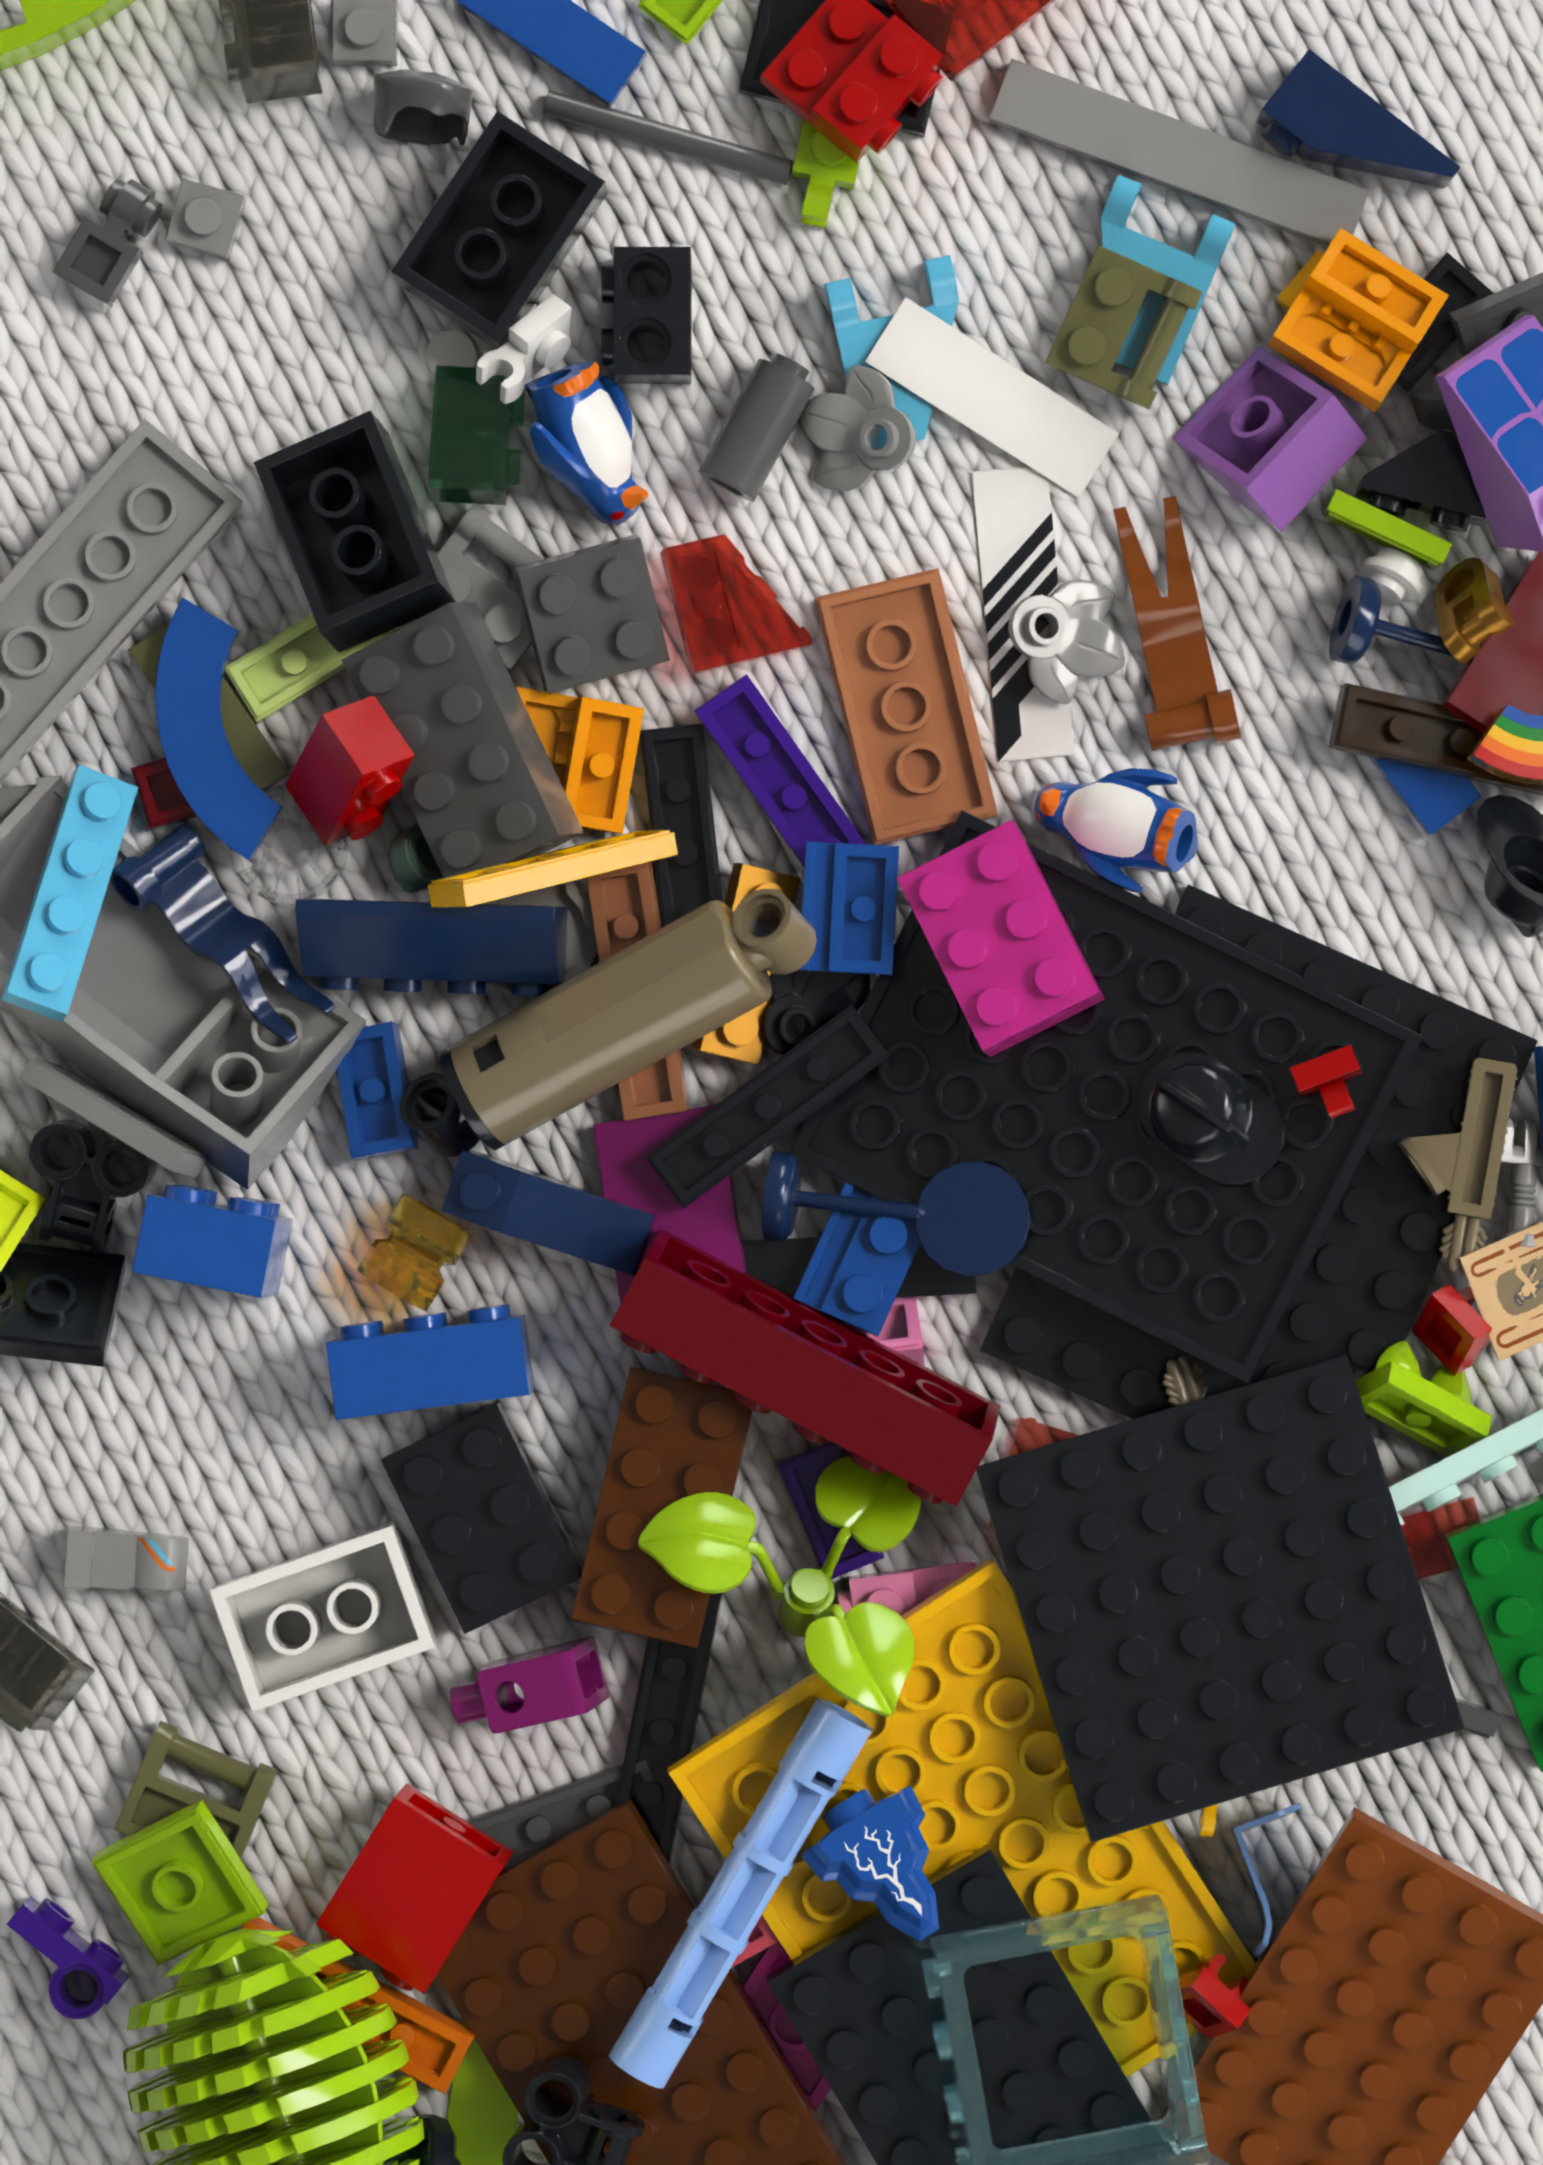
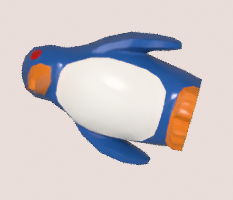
[524,361,649,525]
[1034,768,1198,893]

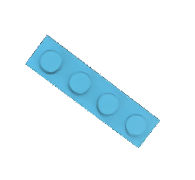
[1,765,139,1022]

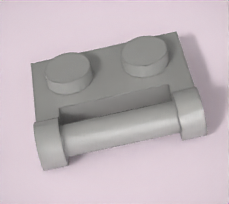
[437,502,543,671]

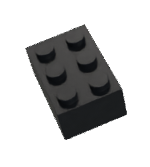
[391,111,607,349]
[254,410,456,652]
[381,1401,582,1634]

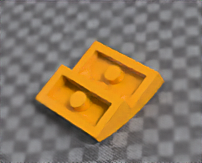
[1267,228,1449,413]
[515,686,644,834]

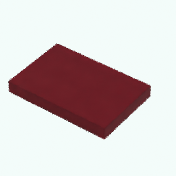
[1442,551,1543,735]

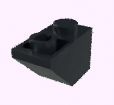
[1355,428,1486,532]

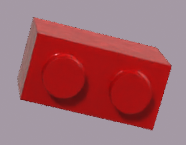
[285,695,415,846]

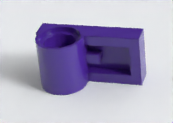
[6,1897,130,2019]

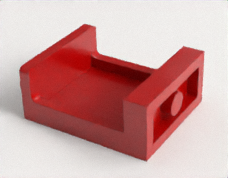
[316,1783,514,1994]

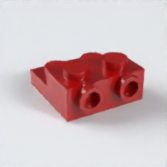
[759,0,943,163]

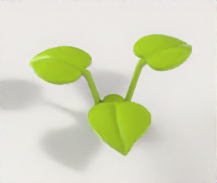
[638,1455,921,1717]

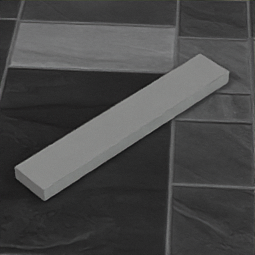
[989,58,1370,247]

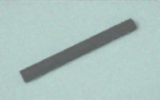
[543,90,793,185]

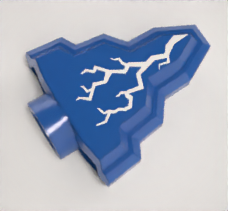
[801,1785,939,1942]

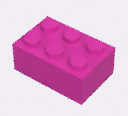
[897,819,1105,1057]

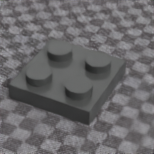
[513,535,670,694]

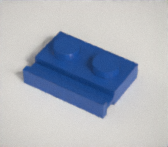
[799,841,899,976]
[793,1182,921,1337]

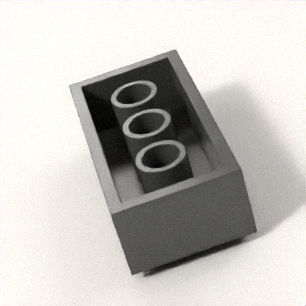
[342,602,584,878]

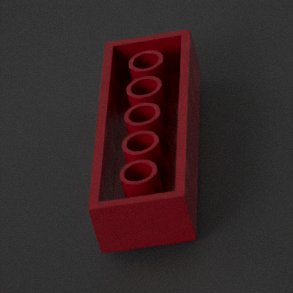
[609,1228,1001,1507]

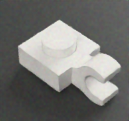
[476,293,572,404]

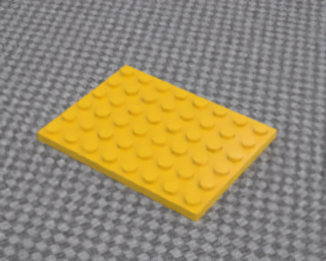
[667,1557,1256,2077]

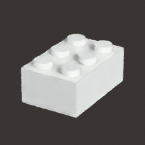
[209,1521,439,1712]

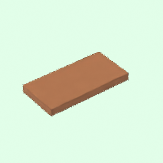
[815,568,998,845]

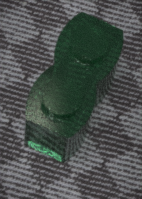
[428,365,526,505]

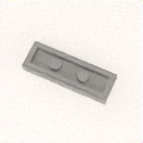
[19,1058,207,1178]

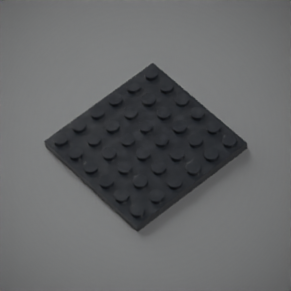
[976,1355,1465,1843]

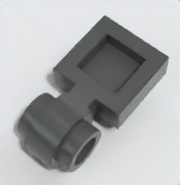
[53,178,163,307]

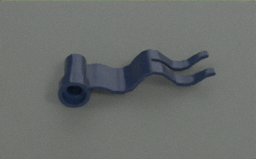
[110,824,336,1045]

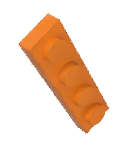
[242,1917,475,2094]

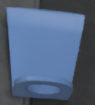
[1231,1803,1303,1958]

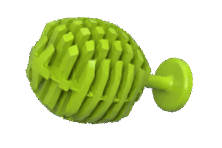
[122,1929,425,2165]

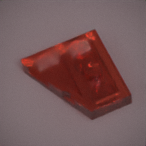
[660,534,813,676]

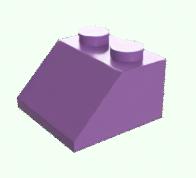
[1173,346,1368,532]

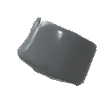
[373,69,474,146]

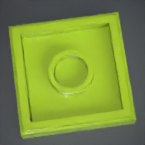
[91,1799,269,1966]

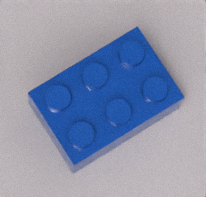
[132,1184,293,1298]
[326,1304,535,1420]

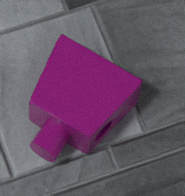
[450,1635,610,1734]

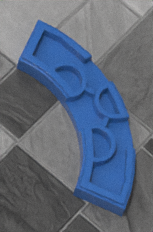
[155,597,283,862]

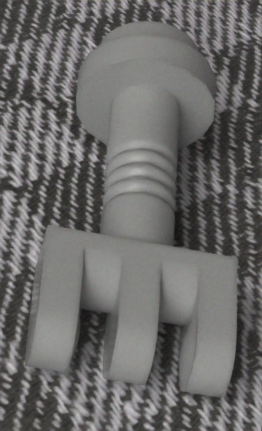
[1494,1118,1543,1247]

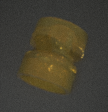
[356,1193,473,1312]

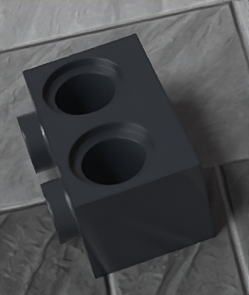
[601,247,692,384]

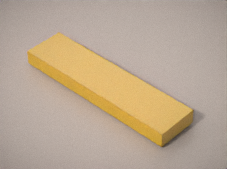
[427,830,678,907]

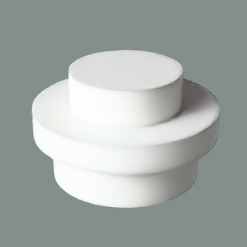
[1361,547,1424,605]

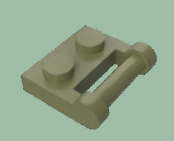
[1045,245,1203,410]
[114,1721,279,1859]

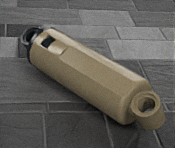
[399,888,817,1157]

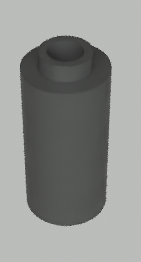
[698,354,815,502]

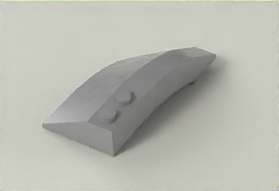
[0,775,367,1190]

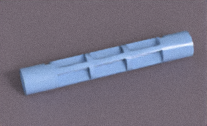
[608,1697,873,2089]

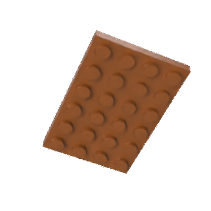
[1160,1807,1543,2165]

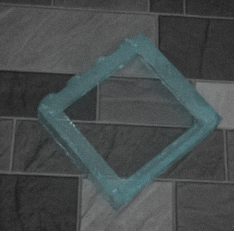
[921,1895,1210,2165]

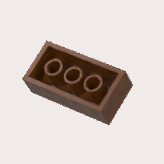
[571,1366,752,1650]

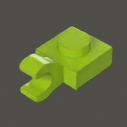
[792,120,860,229]

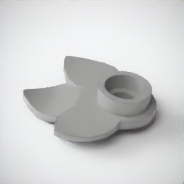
[800,365,916,491]
[1008,580,1125,704]

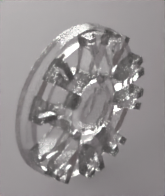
[229,785,349,905]

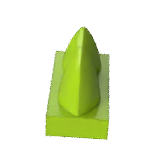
[1355,1341,1492,1457]

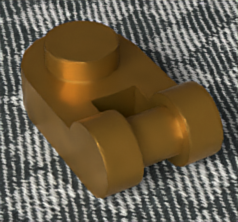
[1434,557,1515,664]

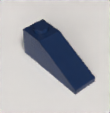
[1257,49,1460,188]
[441,1150,656,1275]

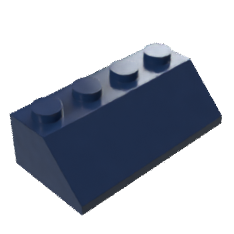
[295,899,568,996]

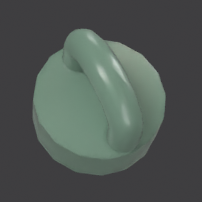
[389,824,443,893]

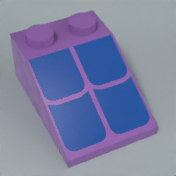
[1436,315,1543,552]

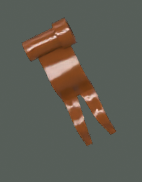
[1113,496,1241,751]

